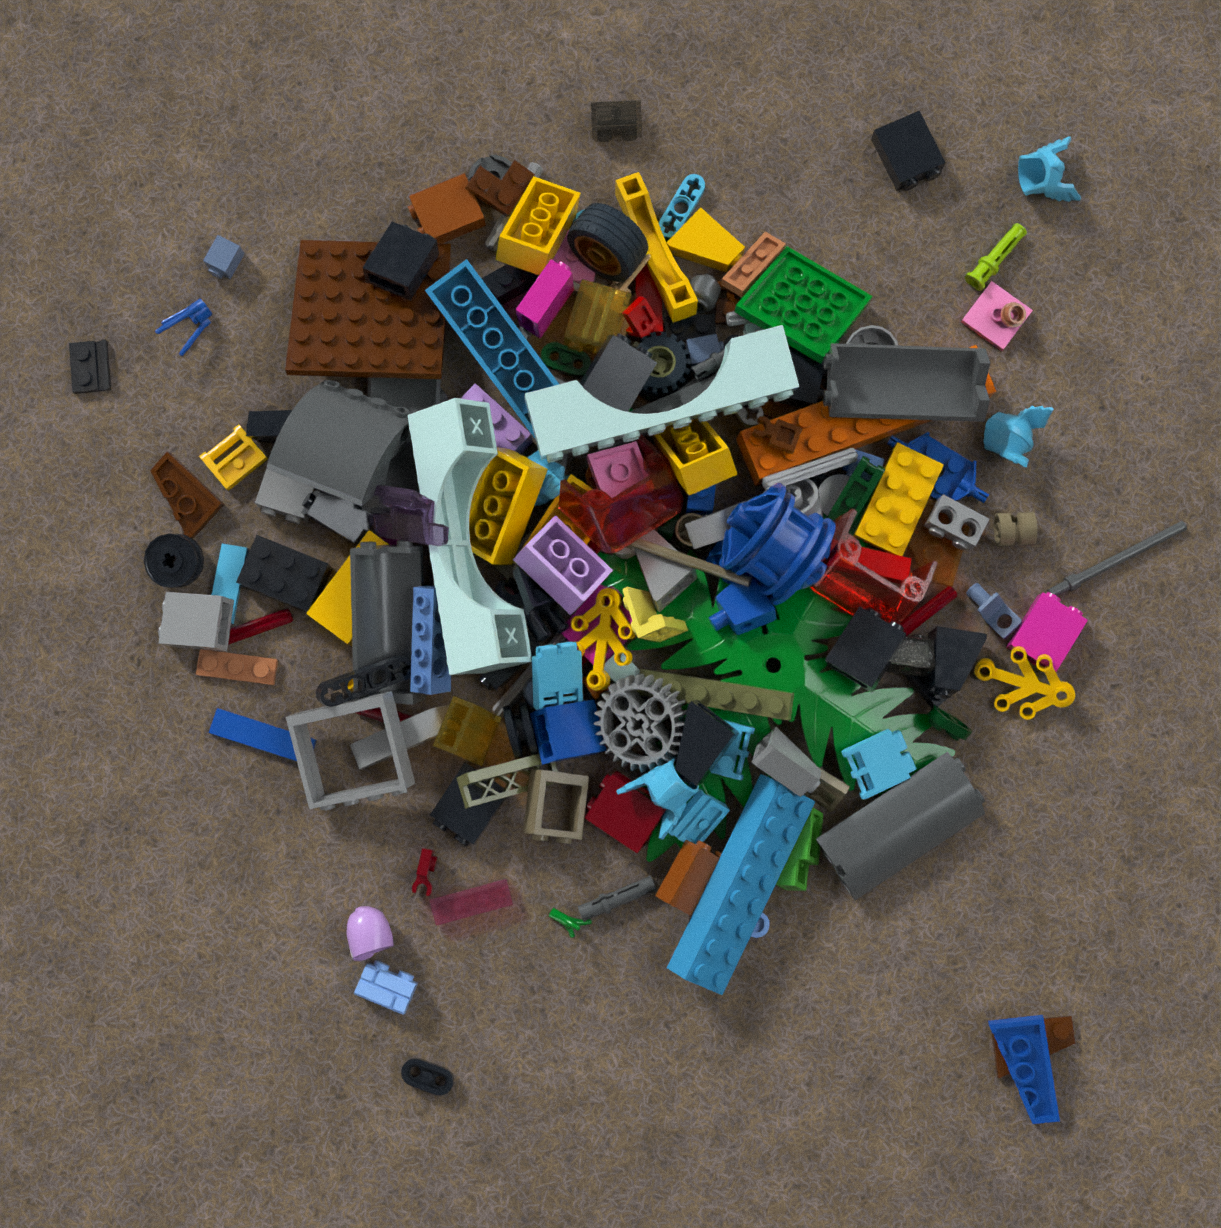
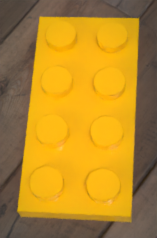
[853,442,944,556]

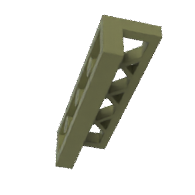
[457,754,558,809]

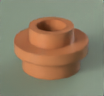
[1001,302,1026,328]

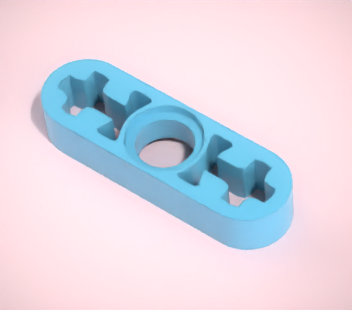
[659,174,705,241]

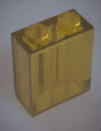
[564,279,631,356]
[433,696,501,766]

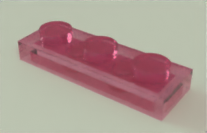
[429,879,514,926]

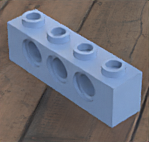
[410,585,451,695]

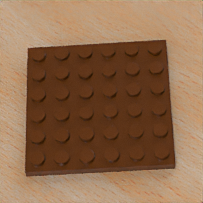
[285,240,452,379]

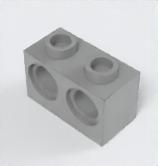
[924,495,989,551]

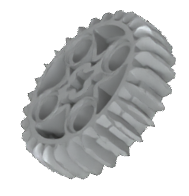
[594,674,687,772]

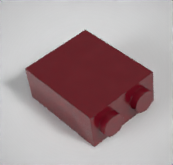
[585,771,666,854]

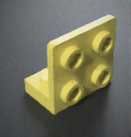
[623,587,688,642]

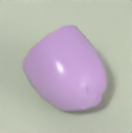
[347,906,394,961]

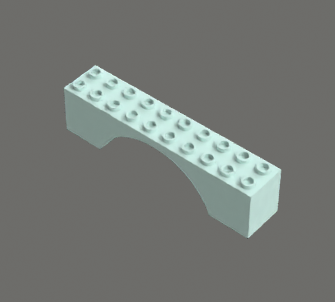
[525,325,799,463]
[408,398,532,675]

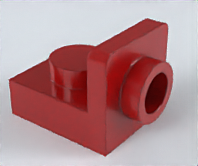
[622,296,659,338]

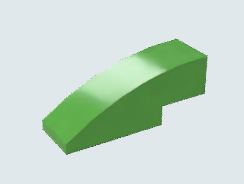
[776,808,823,891]

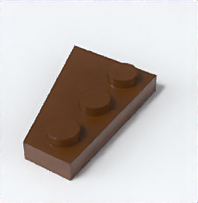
[150,452,224,539]
[991,1016,1075,1078]

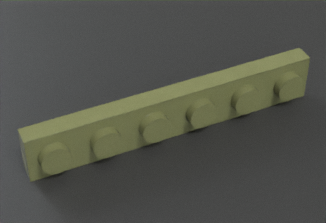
[637,668,794,720]

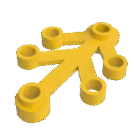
[571,588,635,690]
[974,646,1075,720]

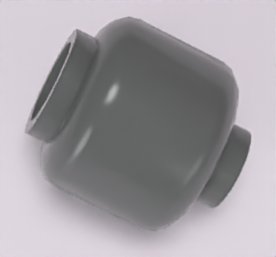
[690,274,721,313]

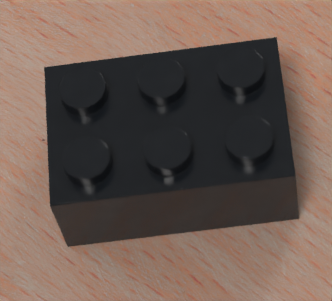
[236,535,333,613]

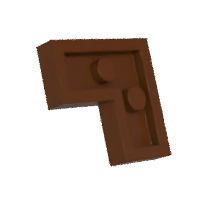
[465,160,535,217]

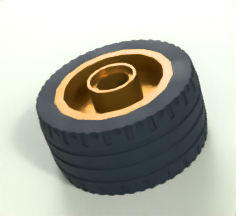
[567,203,649,282]

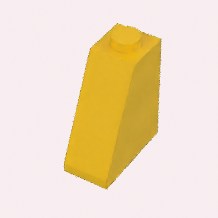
[666,207,745,272]

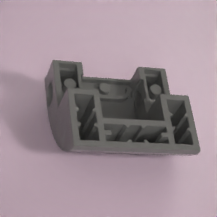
[267,380,412,506]

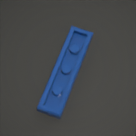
[209,708,317,761]

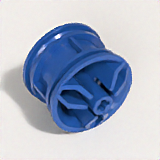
[719,483,836,605]

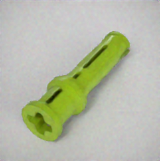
[965,223,1027,291]

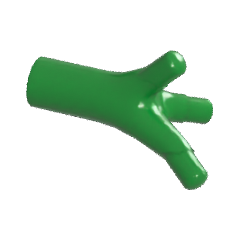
[548,908,592,938]

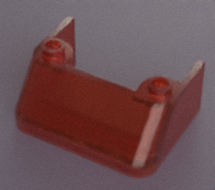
[558,434,684,553]
[810,509,938,625]

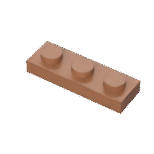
[721,232,786,297]
[196,649,278,685]

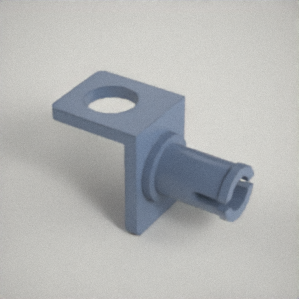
[966,583,1022,639]

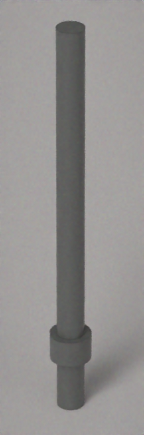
[1047,521,1187,596]

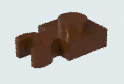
[752,416,803,454]

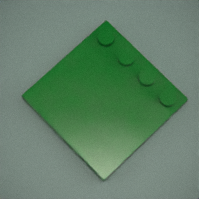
[734,246,873,364]

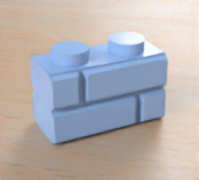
[354,960,418,1015]

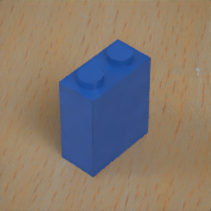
[530,700,606,765]

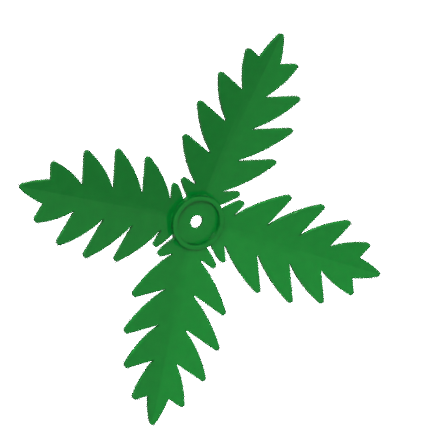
[593,492,955,862]

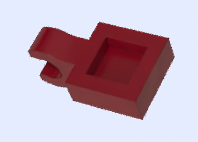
[412,848,438,896]

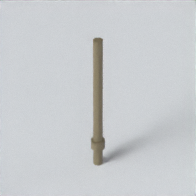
[602,527,752,587]

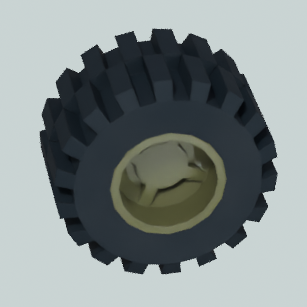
[633,332,691,401]

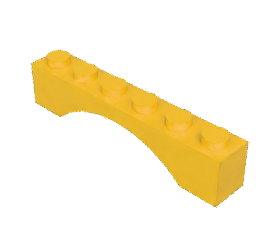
[615,172,698,323]

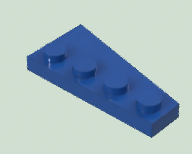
[988,1015,1060,1124]

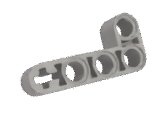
[685,496,757,549]
[350,705,458,770]

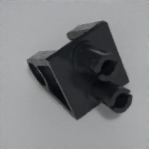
[495,563,569,643]

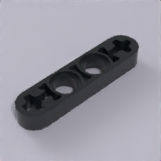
[316,655,411,707]

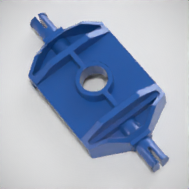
[887,432,989,504]

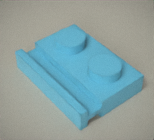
[669,789,730,844]

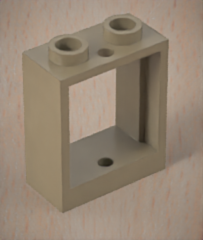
[523,770,589,844]

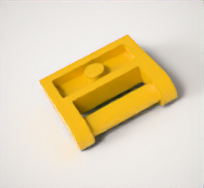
[199,424,268,491]

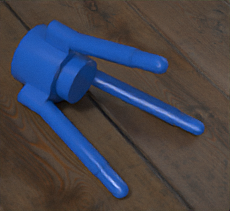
[155,298,213,356]

